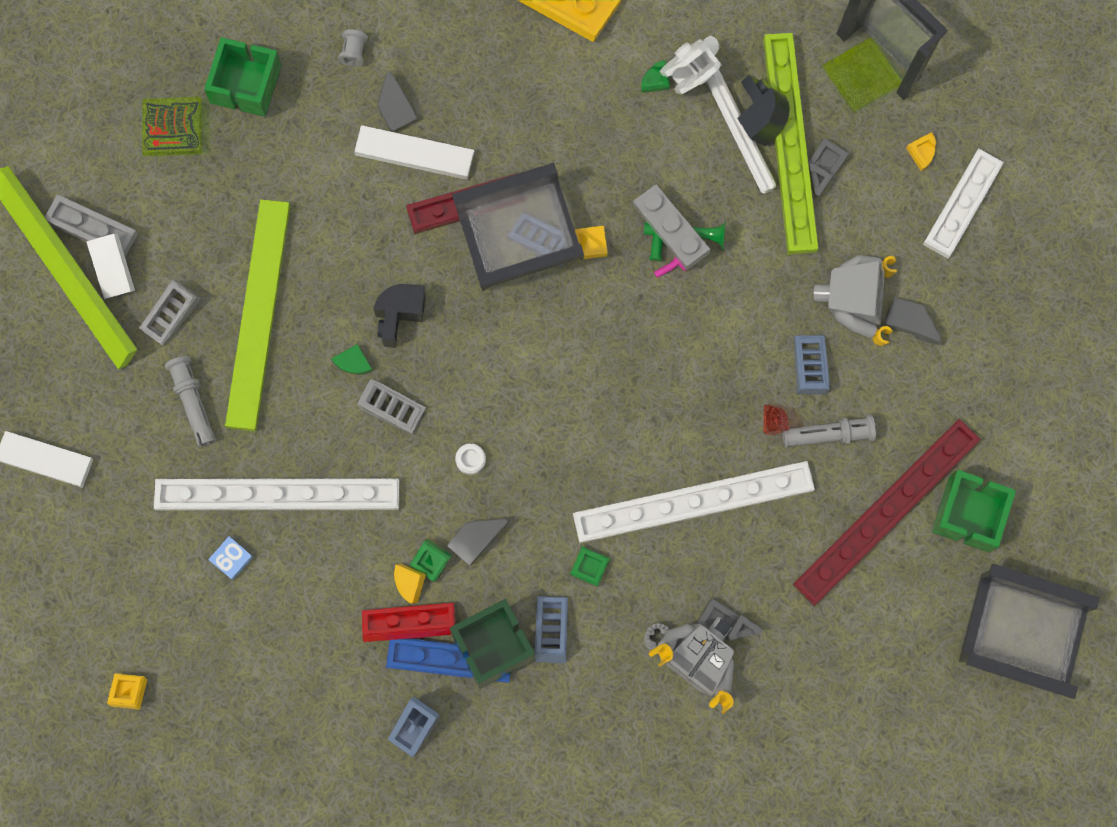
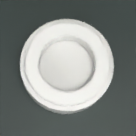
[455,444,486,475]

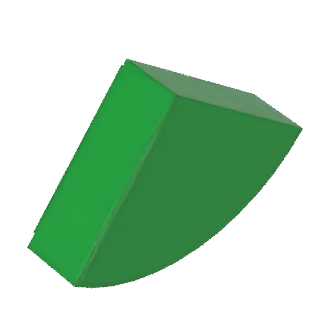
[641,60,670,93]
[331,344,372,375]

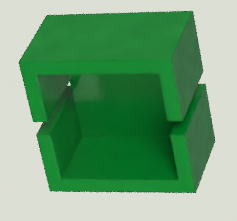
[204,37,282,117]
[931,470,1016,553]

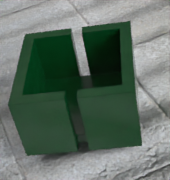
[450,599,535,689]

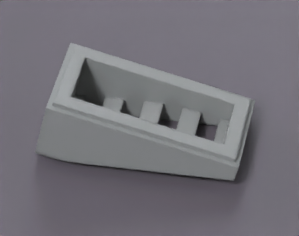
[139,280,202,346]
[357,379,426,435]

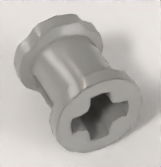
[338,29,368,67]

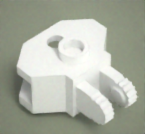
[660,36,722,94]

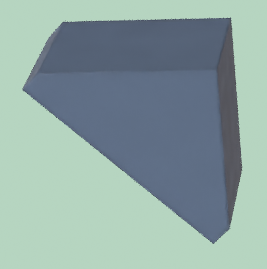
[388,697,441,757]

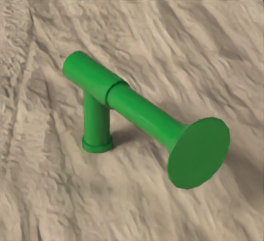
[644,220,726,262]

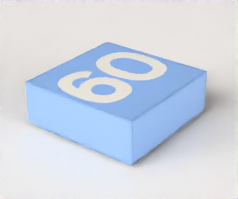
[208,537,253,580]

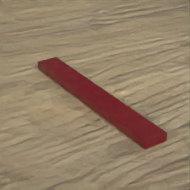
[792,419,981,606]

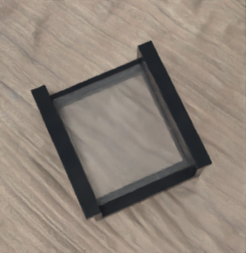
[836,0,948,100]
[452,162,584,292]
[959,564,1100,699]

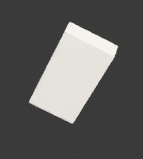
[87,233,135,299]

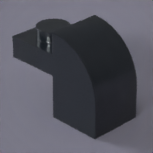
[737,75,790,146]
[374,284,426,348]

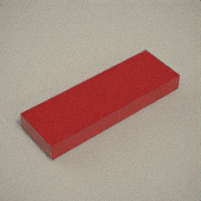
[362,603,456,642]

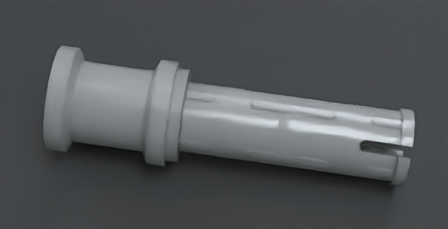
[164,356,217,448]
[782,414,876,448]

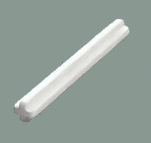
[706,69,776,194]

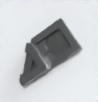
[377,71,417,132]
[808,138,849,198]
[885,297,942,345]
[447,518,511,566]
[695,599,763,641]

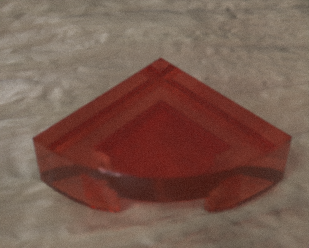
[764,405,789,435]

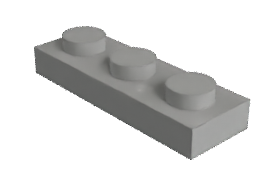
[633,185,710,270]
[45,194,138,257]

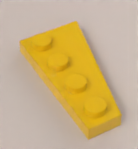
[518,0,622,42]

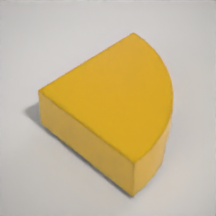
[906,132,936,171]
[394,563,426,604]

